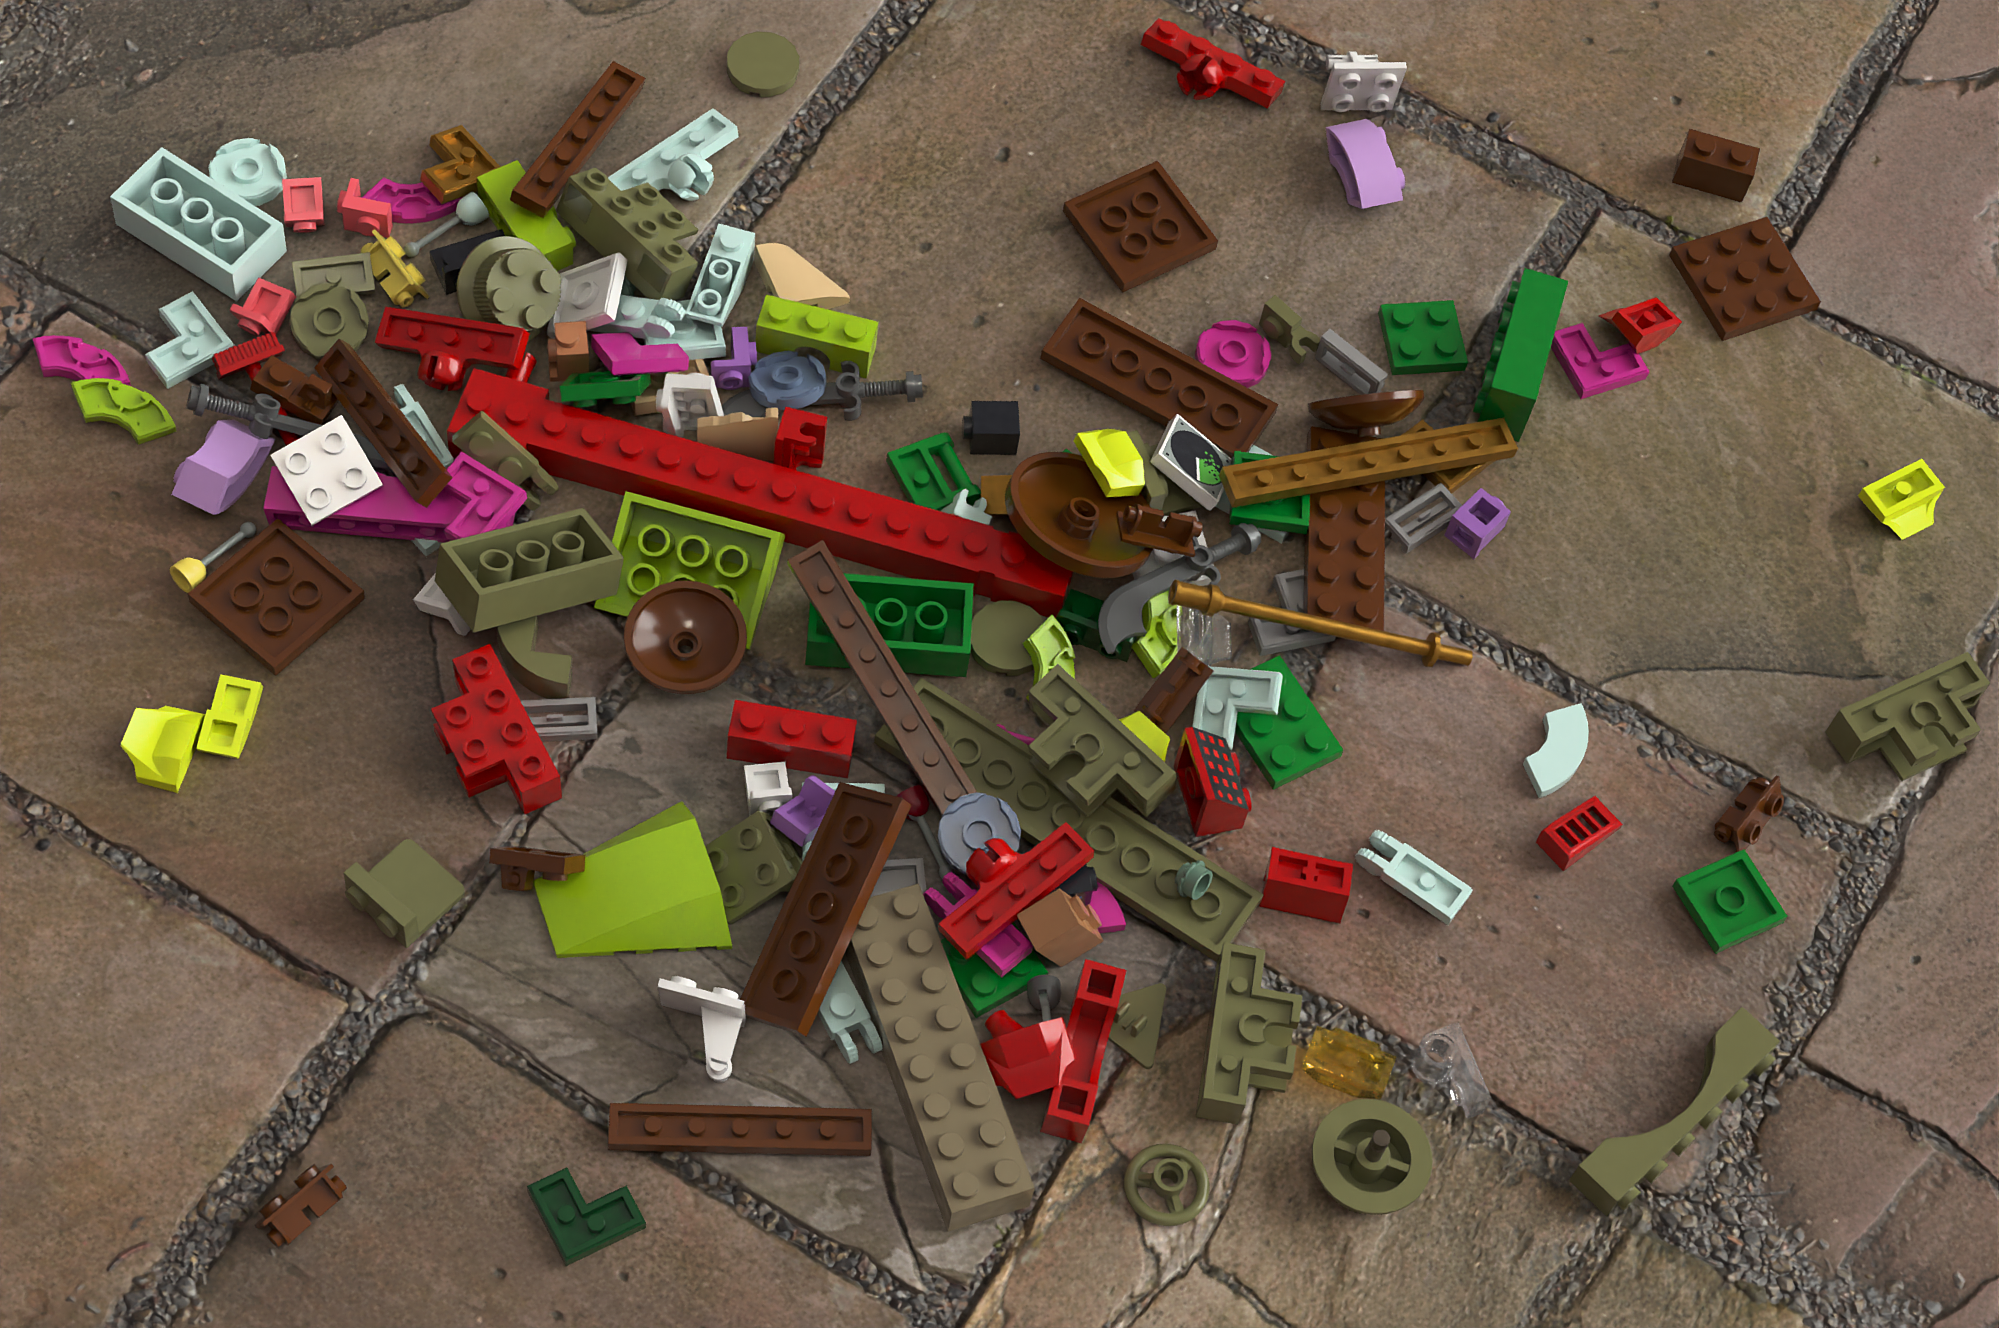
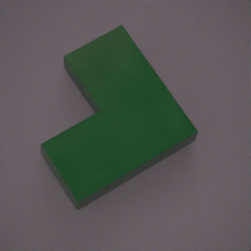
[527,1167,646,1266]

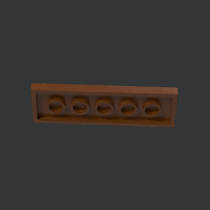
[1040,298,1278,459]
[1303,426,1385,631]
[740,782,911,1037]

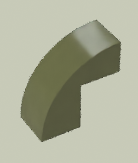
[497,616,572,699]

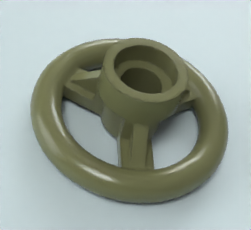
[1124,1144,1210,1226]

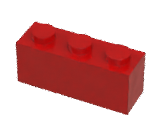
[726,700,857,778]

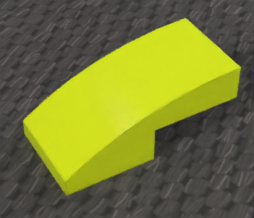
[196,674,263,759]

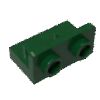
[1056,589,1143,662]

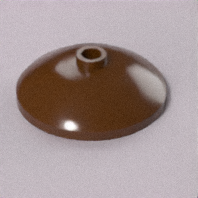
[1308,390,1424,437]
[624,581,747,694]

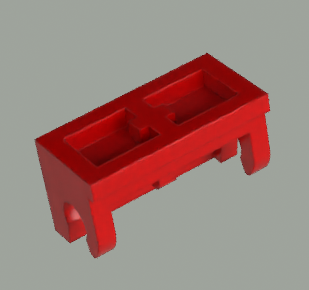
[774,406,828,470]
[1259,847,1353,923]

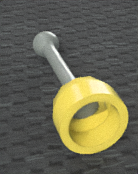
[170,522,256,593]

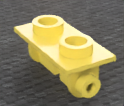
[361,229,430,308]

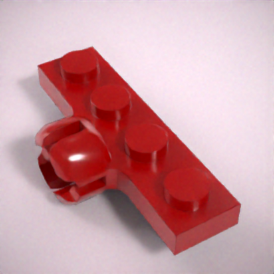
[1140,18,1286,109]
[375,306,530,391]
[938,822,1094,960]

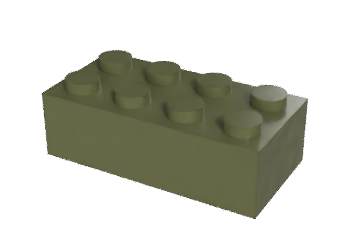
[434,508,624,633]

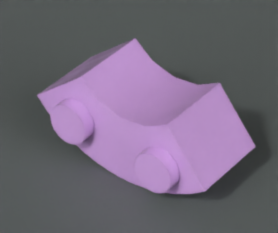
[1326,119,1405,209]
[171,420,275,515]

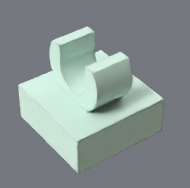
[941,489,992,525]

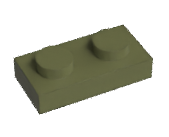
[291,252,375,298]

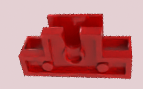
[431,644,562,815]

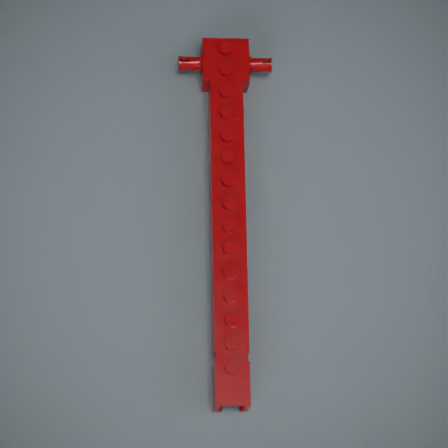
[447,352,1073,618]

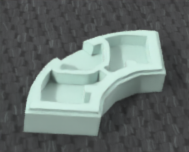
[1523,703,1589,798]

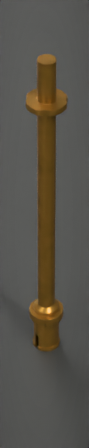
[1168,579,1473,667]

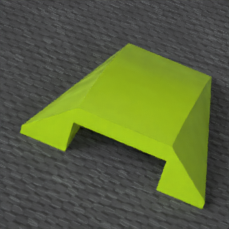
[533,801,732,958]

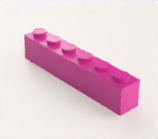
[263,466,515,543]

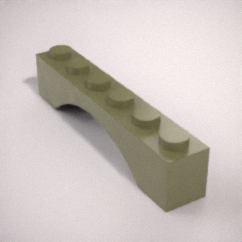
[1569,1007,1780,1216]

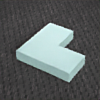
[145,291,235,389]
[1192,666,1283,750]

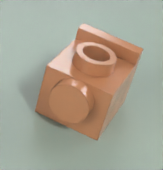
[547,321,589,382]

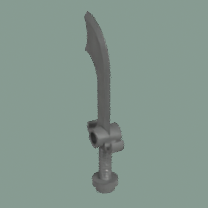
[722,361,923,421]
[186,384,394,473]
[1098,523,1261,654]

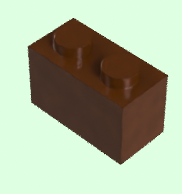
[1672,129,1760,202]

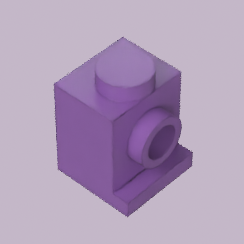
[1444,488,1511,559]

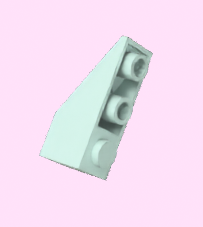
[685,223,755,327]

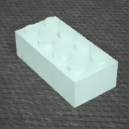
[110,147,287,302]

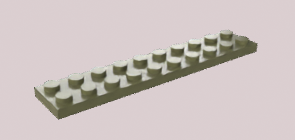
[874,678,1264,962]

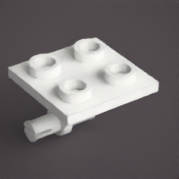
[1320,51,1407,112]
[270,415,383,526]
[657,976,746,1083]

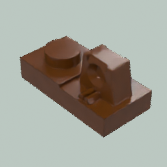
[250,355,339,425]
[489,846,585,891]

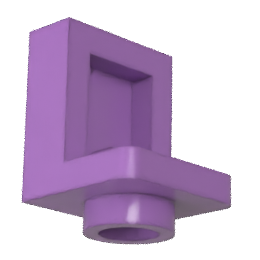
[711,327,757,390]
[770,775,835,847]

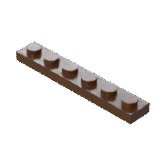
[510,61,646,218]
[314,339,453,508]
[608,1103,872,1156]

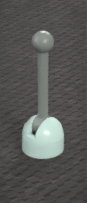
[404,192,489,257]

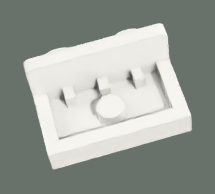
[656,373,724,438]

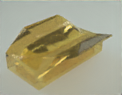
[1301,1026,1397,1100]

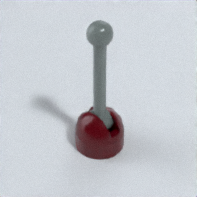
[896,785,955,879]

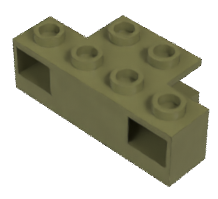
[556,168,699,301]
[1825,652,1990,781]
[1028,664,1176,817]
[1196,942,1302,1125]

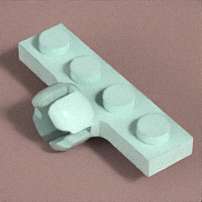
[608,108,739,201]

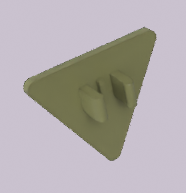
[1108,983,1166,1069]

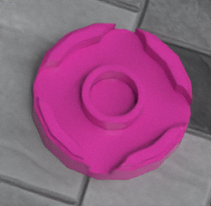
[1194,320,1272,388]

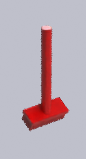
[211,331,300,446]

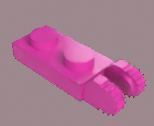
[923,872,1033,978]

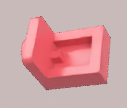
[282,177,325,233]
[337,178,393,238]
[229,277,296,336]

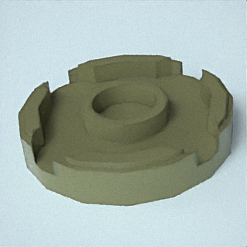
[727,31,800,97]
[289,283,369,360]
[970,601,1044,676]

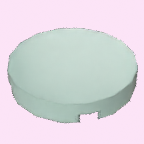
[208,138,287,206]

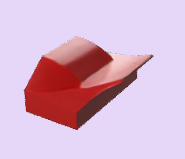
[1599,297,1682,354]
[980,1017,1076,1099]

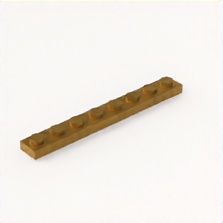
[1219,418,1518,508]

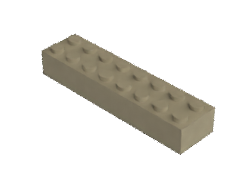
[845,883,1035,1232]

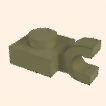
[1259,295,1321,365]

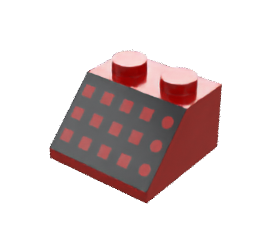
[1174,727,1252,837]

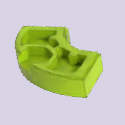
[71,378,177,445]
[1132,590,1184,678]
[1022,615,1075,701]

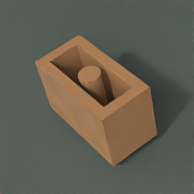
[1017,888,1104,967]

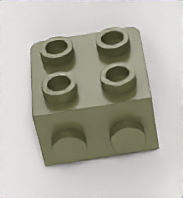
[344,839,465,948]

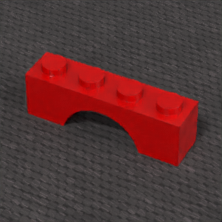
[1040,959,1127,1143]

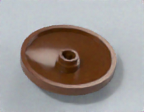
[1005,452,1153,578]

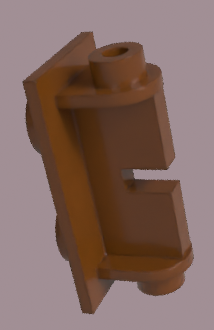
[1116,503,1202,557]
[1133,647,1214,734]
[1714,775,1784,852]
[254,1164,347,1248]

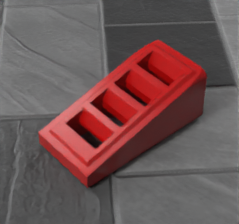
[1536,796,1623,871]

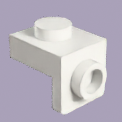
[743,762,792,816]

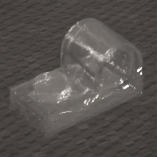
[1411,1022,1491,1119]

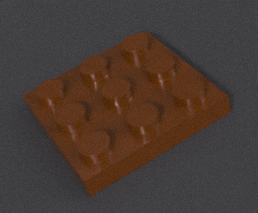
[1063,161,1218,293]
[1669,217,1821,341]
[188,518,365,676]

